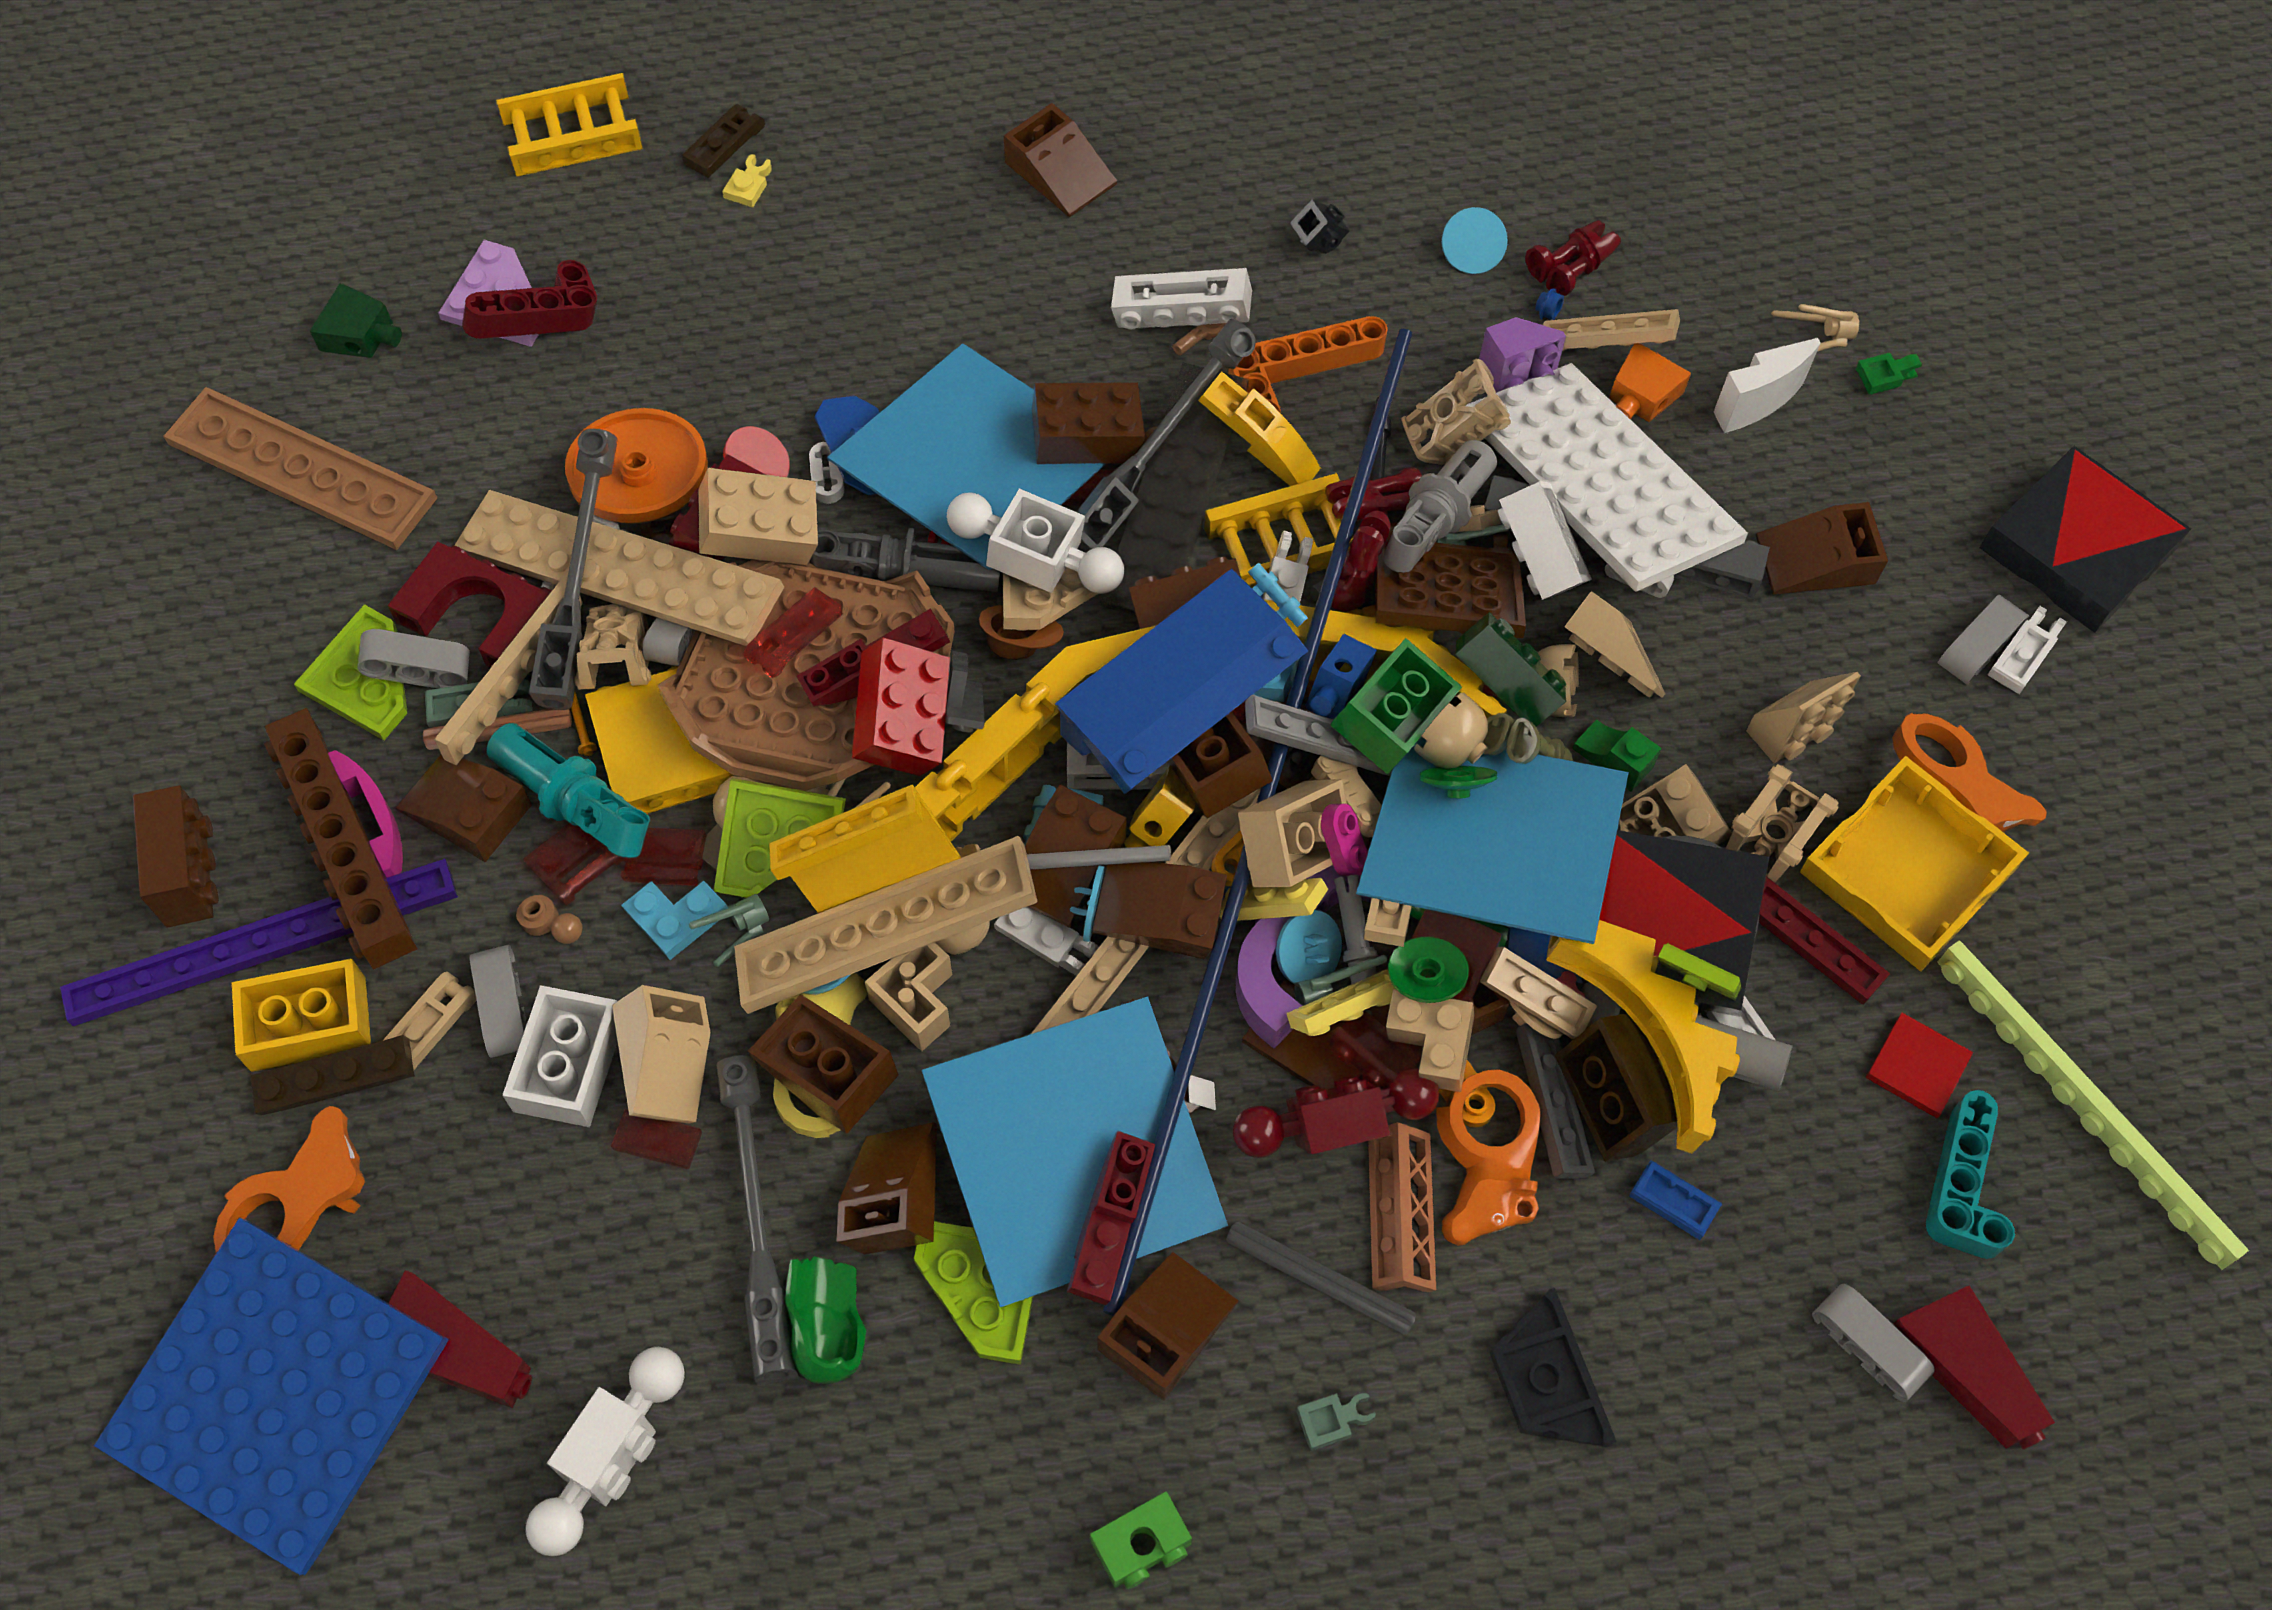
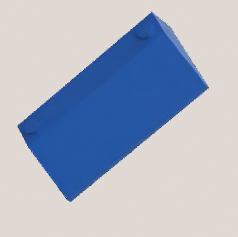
[1055,568,1308,794]

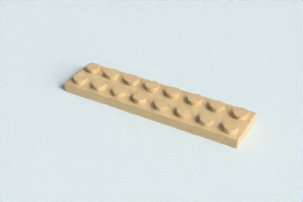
[734,836,1037,1014]

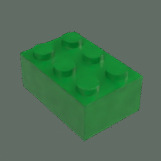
[1330,638,1462,774]

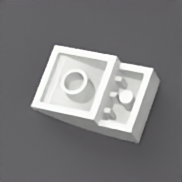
[1714,338,1821,433]

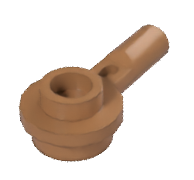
[1173,323,1226,356]

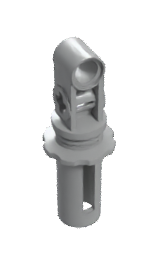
[1383,440,1497,573]
[1581,983,1793,1092]

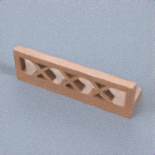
[1368,1122,1436,1292]

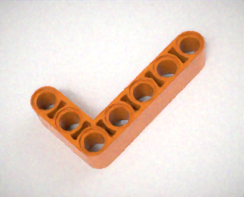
[1228,316,1388,413]

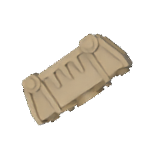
[1401,358,1511,465]
[575,603,651,690]
[1308,756,1382,851]
[1726,764,1839,883]

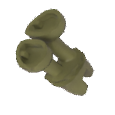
[1482,713,1573,764]

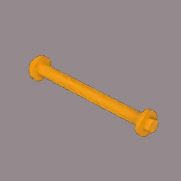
[571,691,597,756]

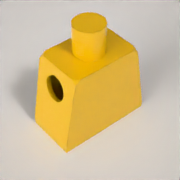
[1124,766,1196,848]

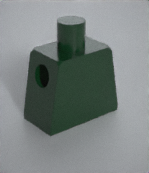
[310,283,402,358]

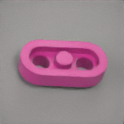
[1321,803,1368,876]

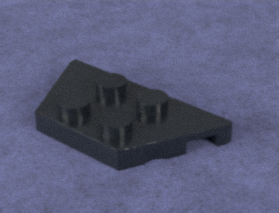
[1490,1288,1617,1447]

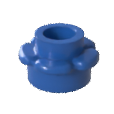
[1535,288,1564,320]

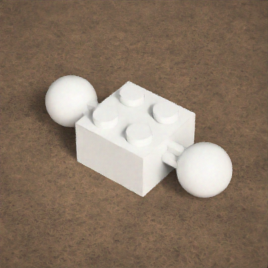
[947,489,1124,594]
[526,1347,685,1556]

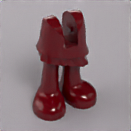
[1525,220,1621,296]
[1325,467,1422,520]
[1331,511,1390,611]

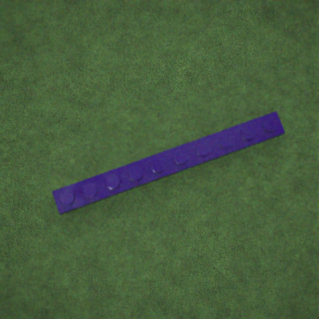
[60,859,458,1026]

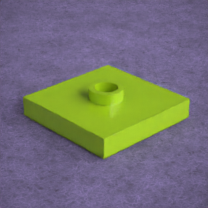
[1658,943,1741,1000]

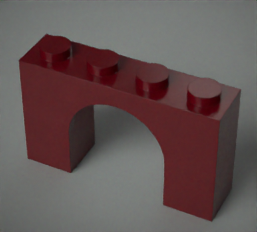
[388,541,552,668]

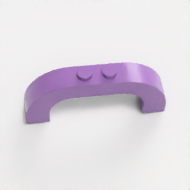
[1236,865,1372,1049]

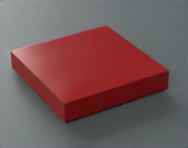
[1865,1012,1973,1118]

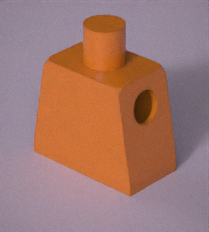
[1609,343,1691,422]

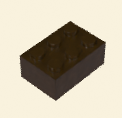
[1554,1014,1677,1162]

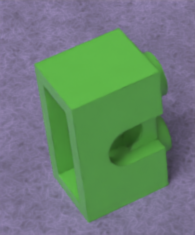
[1090,1491,1192,1590]

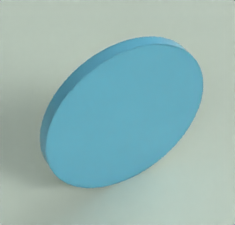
[1442,207,1508,274]
[1070,865,1105,942]
[1276,910,1342,984]

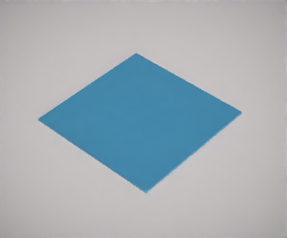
[827,343,1106,571]
[1356,736,1629,944]
[921,996,1228,1307]

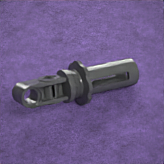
[809,528,1001,593]

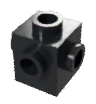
[1290,199,1350,254]

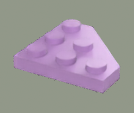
[438,240,539,347]

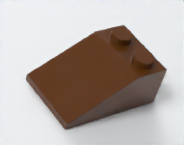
[396,754,532,862]
[1025,784,1126,928]
[1091,862,1227,960]
[748,994,899,1134]

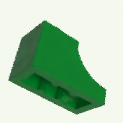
[1572,720,1662,792]

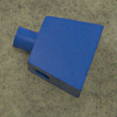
[1305,634,1377,720]

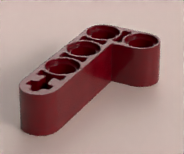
[462,260,597,339]

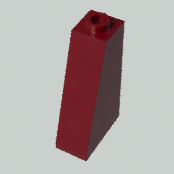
[388,1270,532,1408]
[1893,1285,2055,1450]

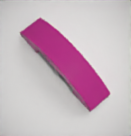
[328,750,403,878]

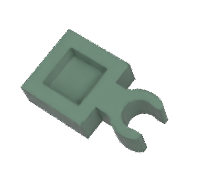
[1296,1393,1376,1451]

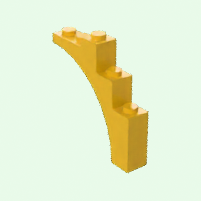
[1546,920,1740,1154]

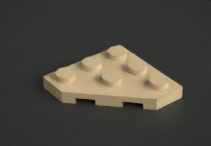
[1003,567,1099,631]

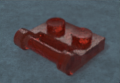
[523,823,626,906]

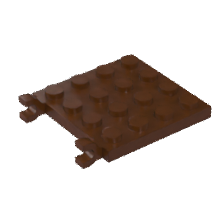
[1375,522,1526,638]

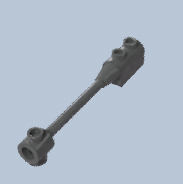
[1076,319,1256,553]
[529,429,618,710]
[716,1055,800,1386]

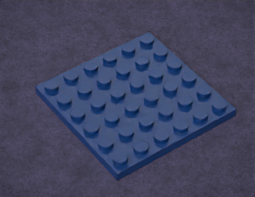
[94,1217,449,1575]

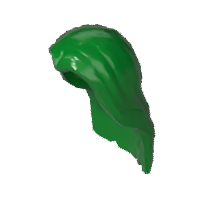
[784,1257,866,1384]

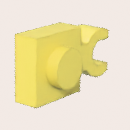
[722,154,772,207]

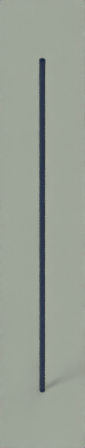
[1103,328,1412,1316]

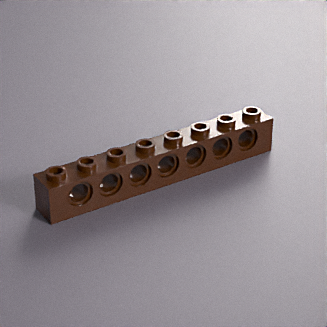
[264,708,418,970]

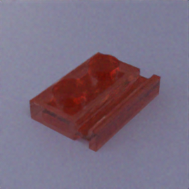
[621,828,707,886]

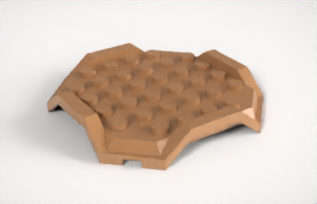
[658,559,955,791]

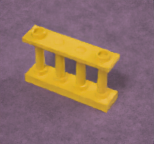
[496,73,643,177]
[1204,473,1352,588]

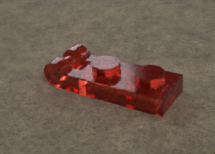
[743,587,843,678]

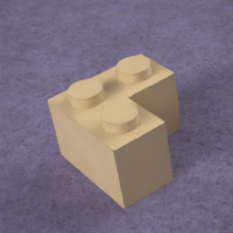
[865,942,952,1052]
[1386,989,1474,1092]

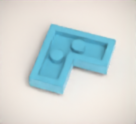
[621,881,728,960]

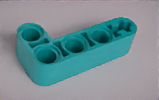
[1926,1090,2015,1259]

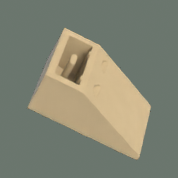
[1564,591,1665,698]
[1746,672,1861,763]
[1617,764,1732,845]
[612,985,710,1124]

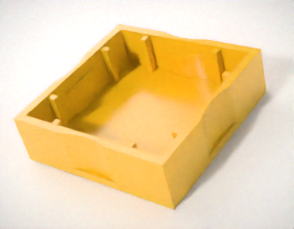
[1800,756,2029,971]

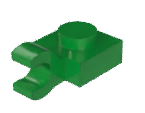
[1856,353,1922,395]

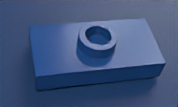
[1629,1160,1722,1240]

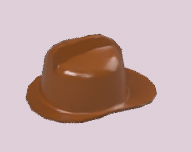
[979,605,1064,660]

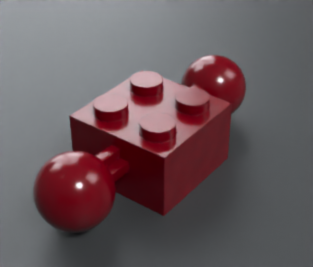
[1233,1068,1439,1158]

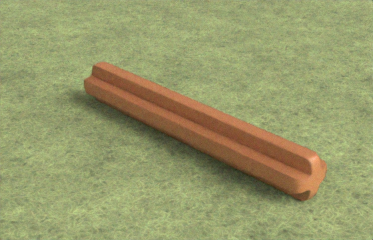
[423,709,572,750]

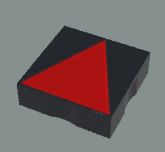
[1979,446,2191,633]
[1582,830,1769,1017]

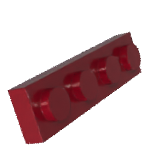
[1759,876,1890,1005]

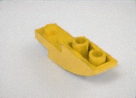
[1198,371,1321,486]

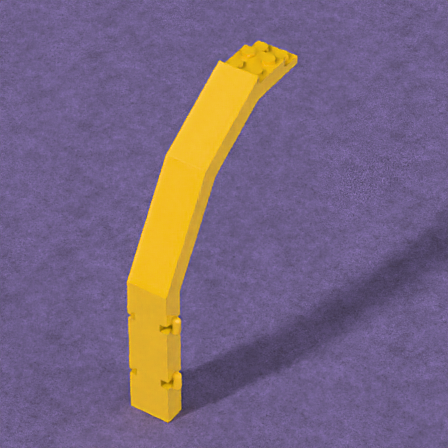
[915,600,1507,841]

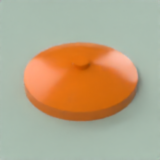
[565,408,708,523]

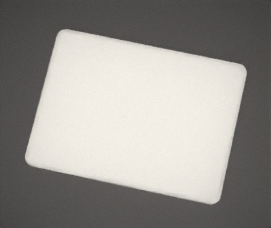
[1188,1075,1216,1110]

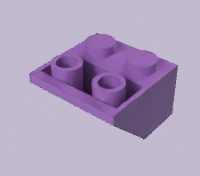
[1479,317,1566,393]

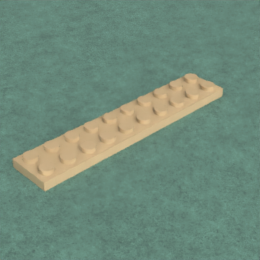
[454,490,784,647]

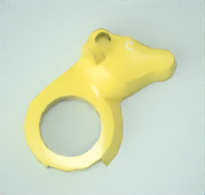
[773,973,867,1138]

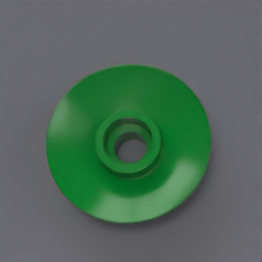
[1420,766,1497,799]
[1388,937,1469,1003]

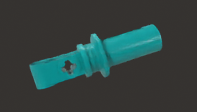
[487,723,650,858]

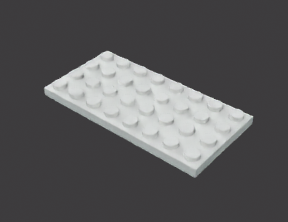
[1466,363,1748,592]

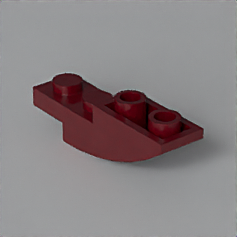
[796,608,950,707]
[1067,1131,1156,1305]

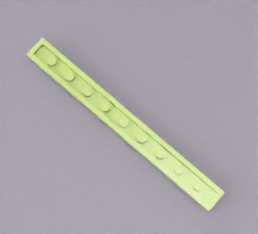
[1937,940,2249,1270]

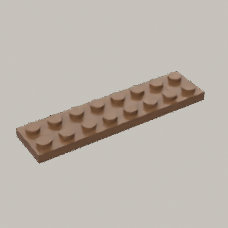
[163,387,437,550]

